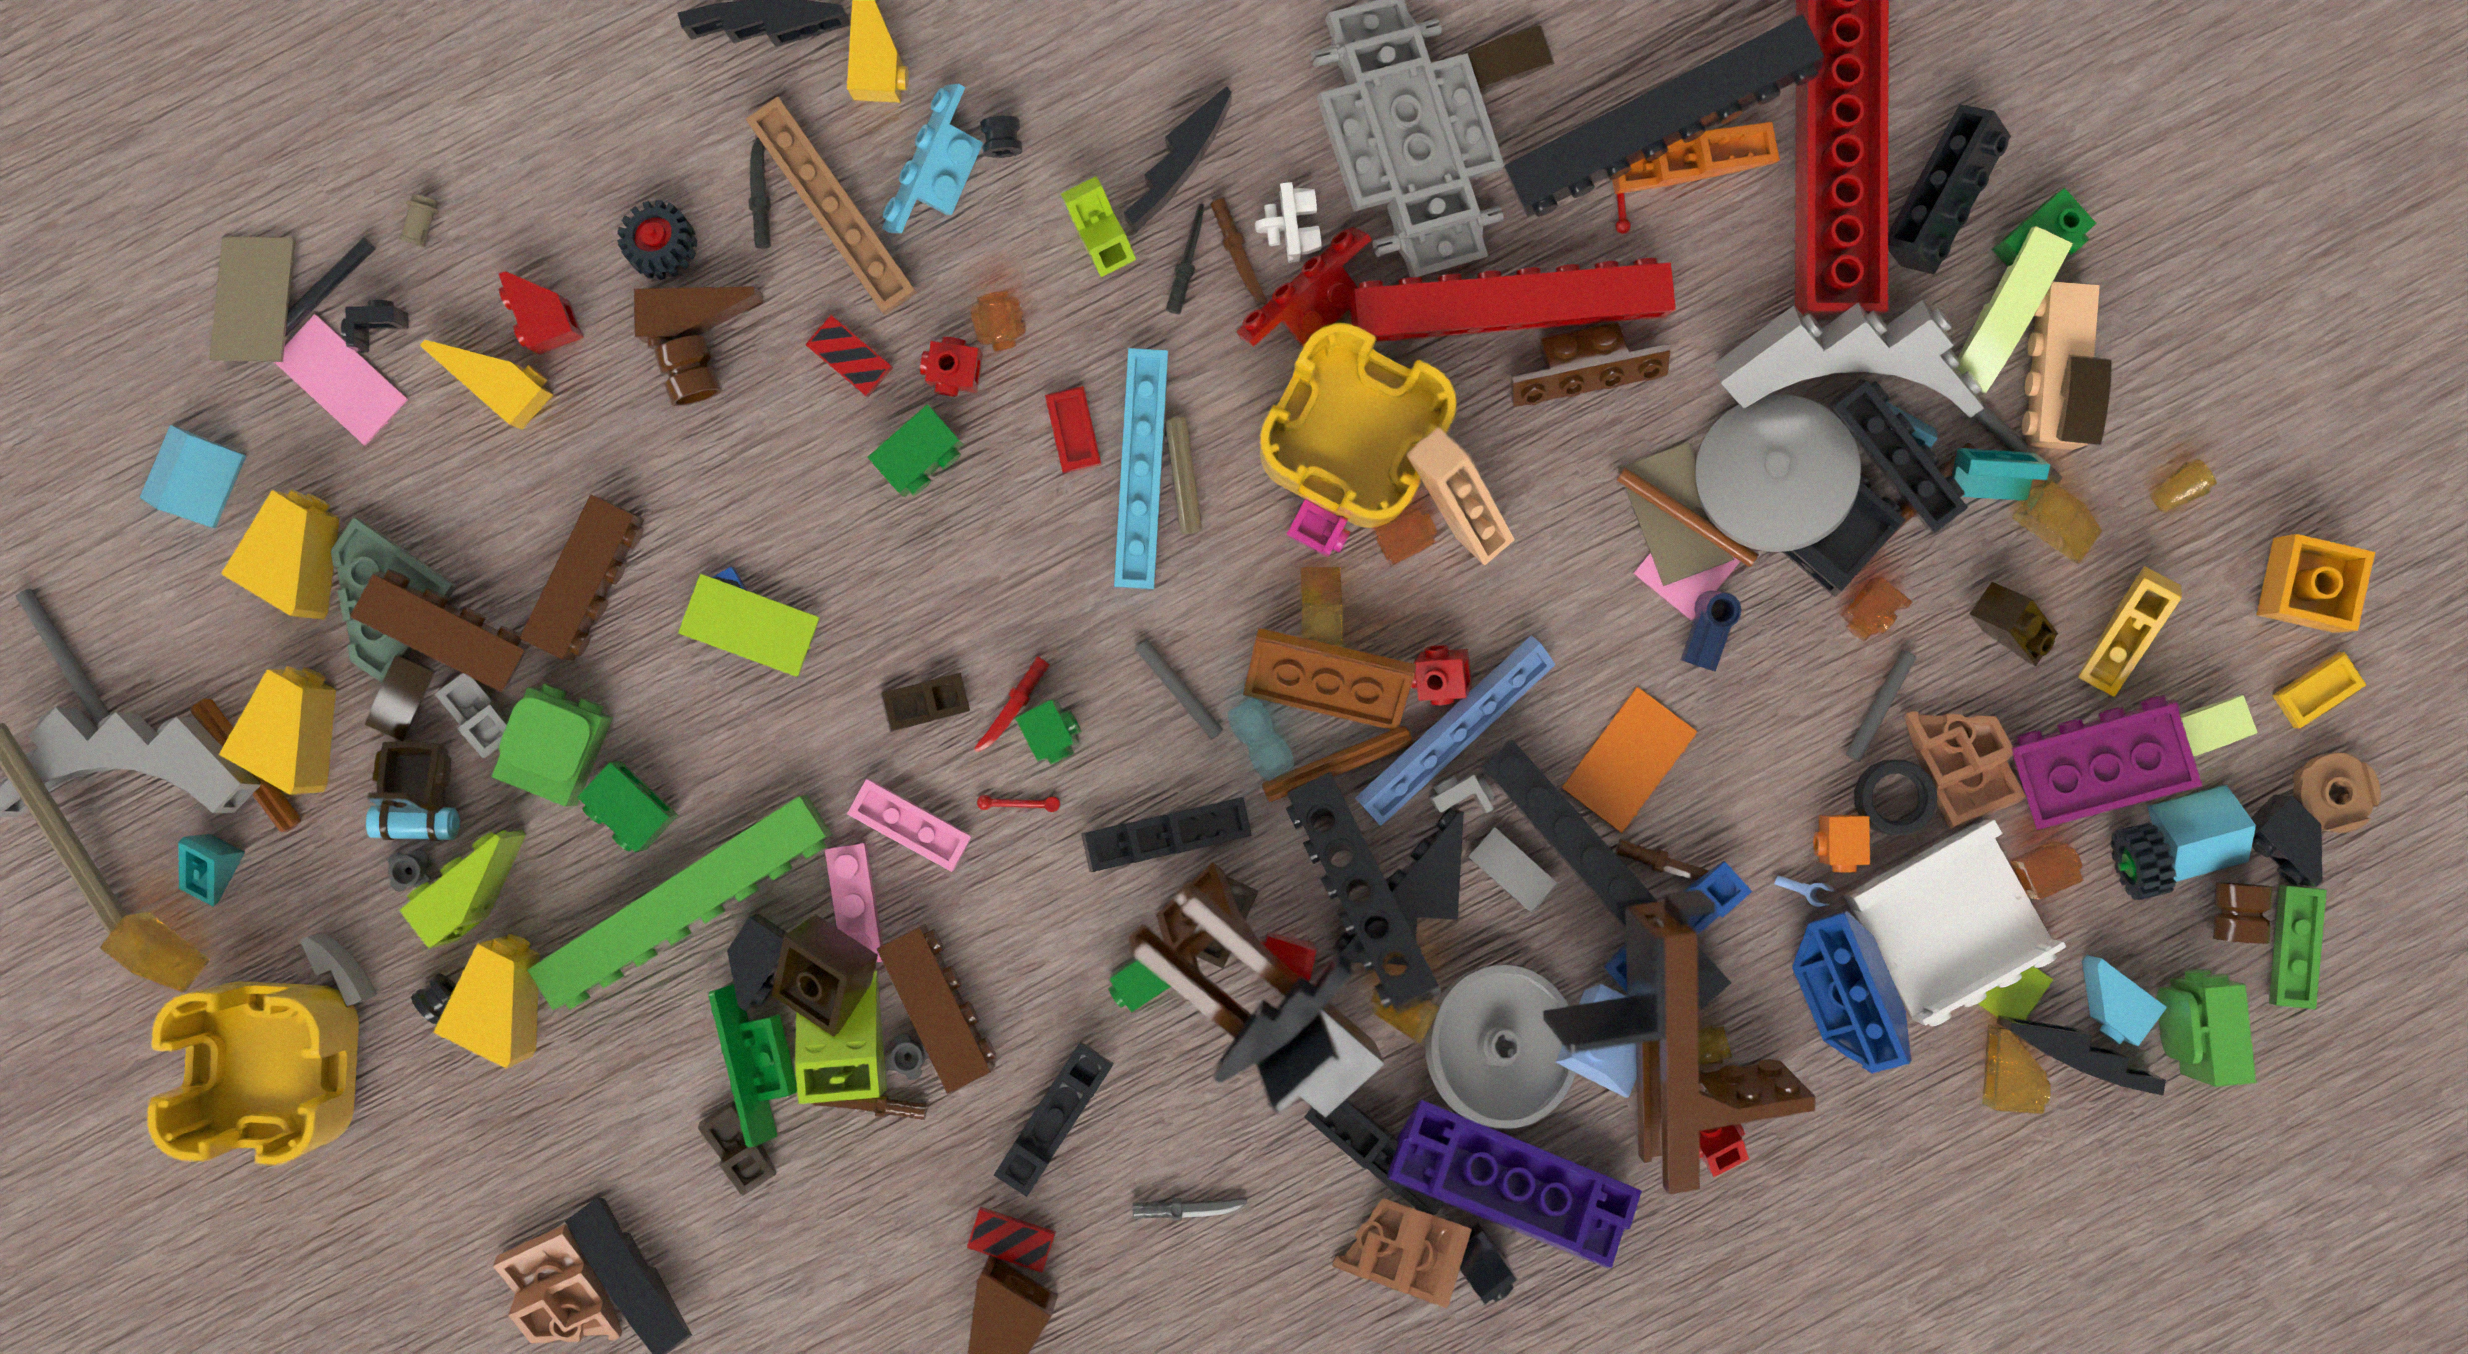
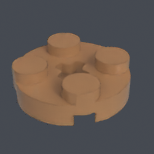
[2293,753,2381,833]

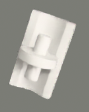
[1255,182,1322,263]

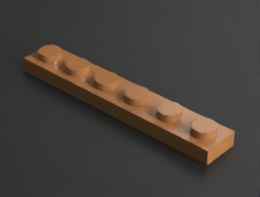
[746,96,917,315]

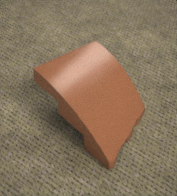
[1904,711,2026,830]
[1332,1198,1472,1308]
[493,1224,622,1343]

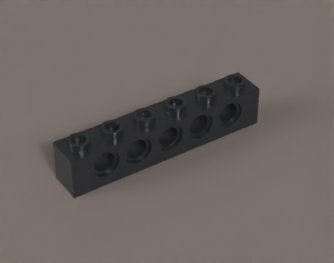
[1286,772,1441,1015]

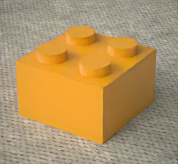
[2256,534,2375,633]

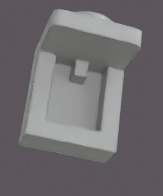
[1429,774,1495,813]

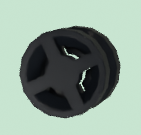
[980,116,1023,158]
[411,973,456,1025]

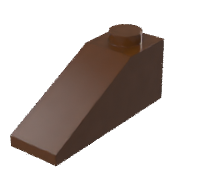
[634,286,763,349]

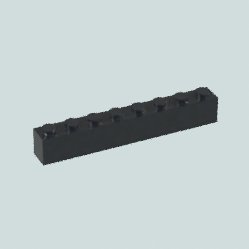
[1504,13,1824,217]
[1479,740,1731,1010]

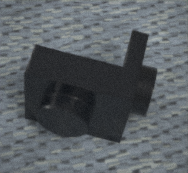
[341,300,409,353]

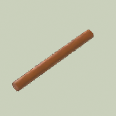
[1616,467,1759,567]

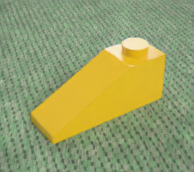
[847,0,909,103]
[420,340,554,430]
[2078,566,2182,697]

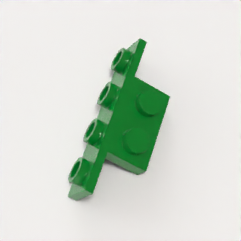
[708,983,797,1148]

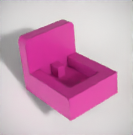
[1286,499,1351,557]

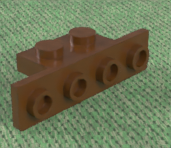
[1511,322,1670,407]

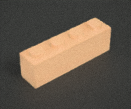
[2022,282,2100,450]
[1407,427,1515,566]

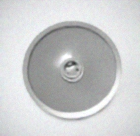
[1695,394,1861,552]
[1425,965,1576,1129]

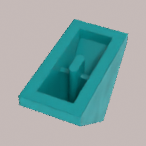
[178,834,245,907]

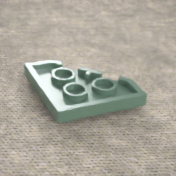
[331,517,457,683]

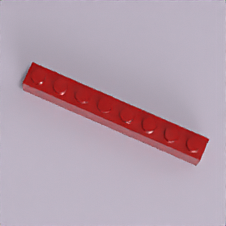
[1349,258,1676,342]

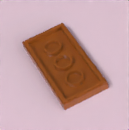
[1243,628,1416,730]

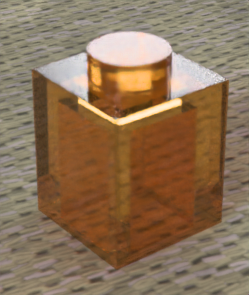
[1372,508,1438,568]
[2009,842,2084,900]

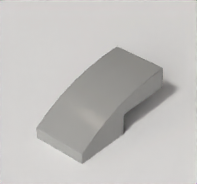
[434,673,509,759]
[1468,827,1559,914]
[300,933,377,1007]

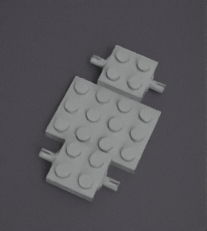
[1311,0,1504,278]

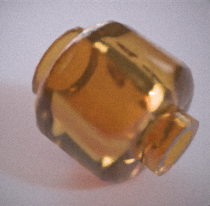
[970,290,1027,351]

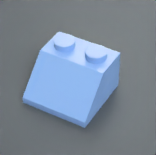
[1556,984,1637,1098]

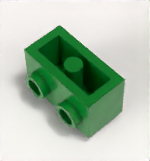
[1992,188,2097,267]
[867,404,964,497]
[1015,699,1082,765]
[577,761,679,852]

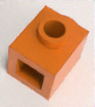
[1813,815,1870,873]

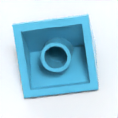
[139,425,246,528]
[2147,785,2256,882]

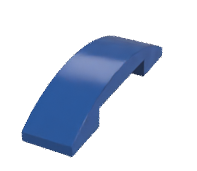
[1604,861,1753,992]

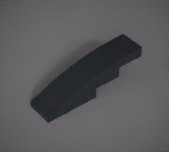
[677,0,851,47]
[1124,86,1232,233]
[1081,797,1252,872]
[1213,952,1352,1083]
[1997,1015,2166,1096]
[1304,1099,1445,1215]
[565,1197,692,1354]

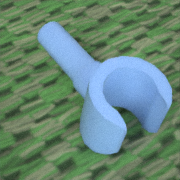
[1775,875,1834,907]

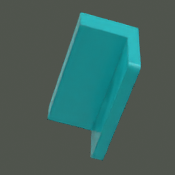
[1952,448,2050,501]

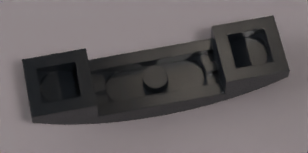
[994,1041,1114,1197]

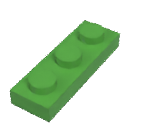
[2269,885,2327,1009]

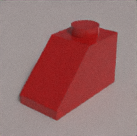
[1259,932,1316,982]

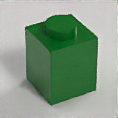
[1108,958,1171,1013]

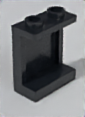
[1782,474,1906,597]

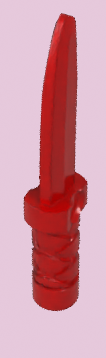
[974,656,1051,752]

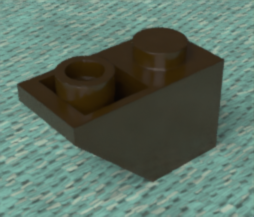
[1969,582,2058,666]

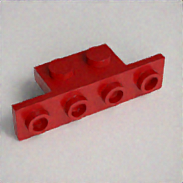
[1236,227,1372,347]

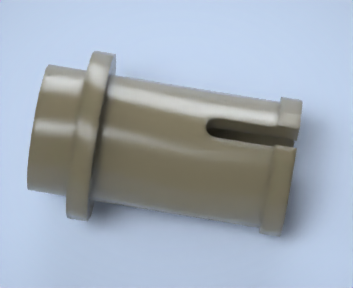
[399,194,439,248]

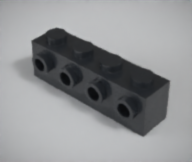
[1888,104,2011,275]
[1828,379,1968,533]

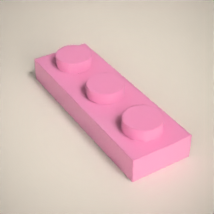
[847,779,973,872]
[825,842,883,963]

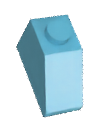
[2082,955,2167,1046]

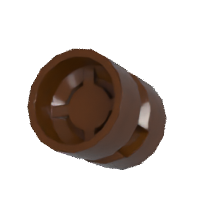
[654,335,722,406]
[2213,882,2272,944]

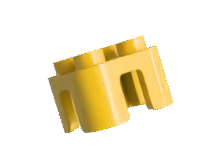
[1260,324,1456,528]
[147,981,359,1165]

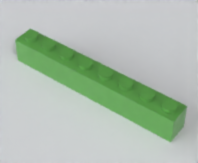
[528,795,833,1011]

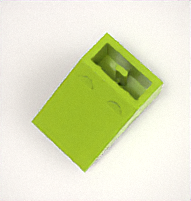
[399,830,526,949]
[795,970,887,1104]

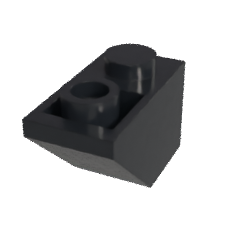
[2251,795,2323,887]
[727,913,787,1011]
[1460,1222,1517,1305]

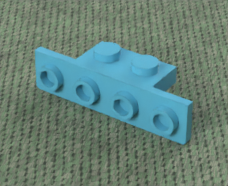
[882,84,983,233]

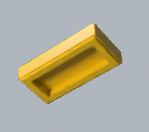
[2272,652,2366,729]

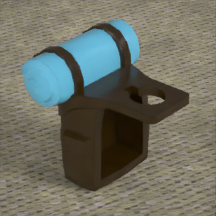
[366,741,460,841]

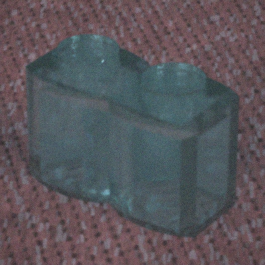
[1228,697,1294,781]

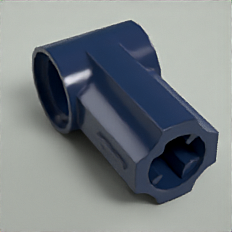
[1680,590,1742,672]

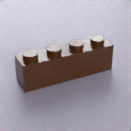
[519,494,644,661]
[350,569,529,692]
[877,924,997,1094]

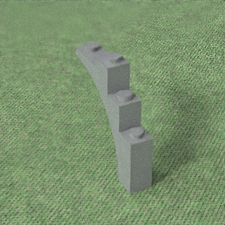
[1714,300,1984,418]
[0,707,261,817]

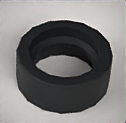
[1854,760,1937,835]

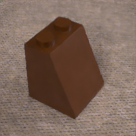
[968,1255,1058,1354]

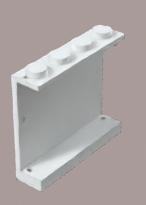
[1843,819,2066,1026]

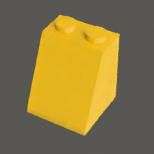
[221,489,340,620]
[219,666,336,795]
[433,934,540,1069]

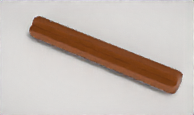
[190,698,301,832]
[1262,726,1413,802]

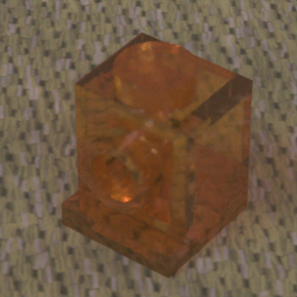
[1841,577,1913,641]

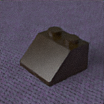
[772,914,878,1037]

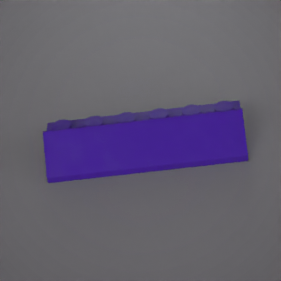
[1387,1100,1642,1268]

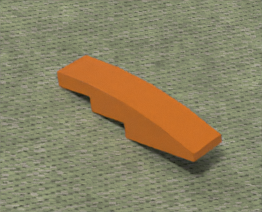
[1612,122,1780,194]

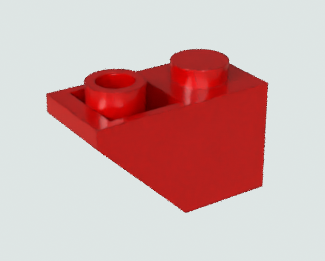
[498,271,584,355]

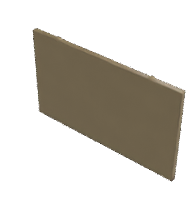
[209,237,295,362]
[1618,442,1734,586]

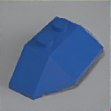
[1792,911,1911,1074]

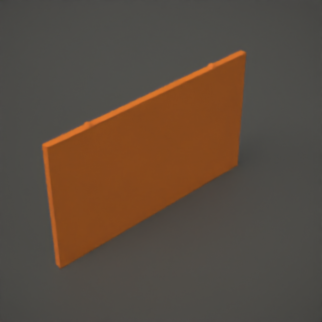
[1561,687,1697,833]

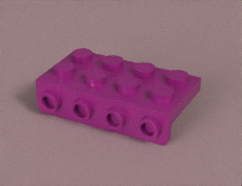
[2011,695,2203,830]

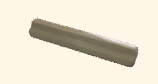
[1165,417,1202,535]

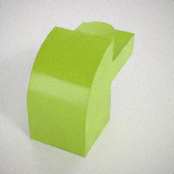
[1061,176,1136,277]

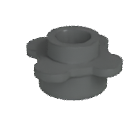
[388,850,431,892]
[885,1033,929,1080]

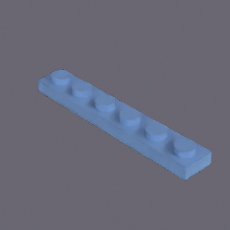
[1355,635,1556,826]

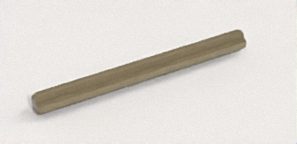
[0,723,132,937]

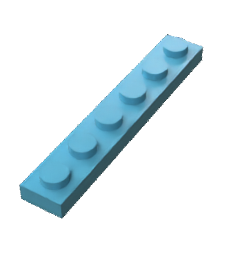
[1114,348,1168,590]

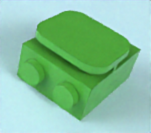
[491,683,613,807]
[2156,969,2256,1087]

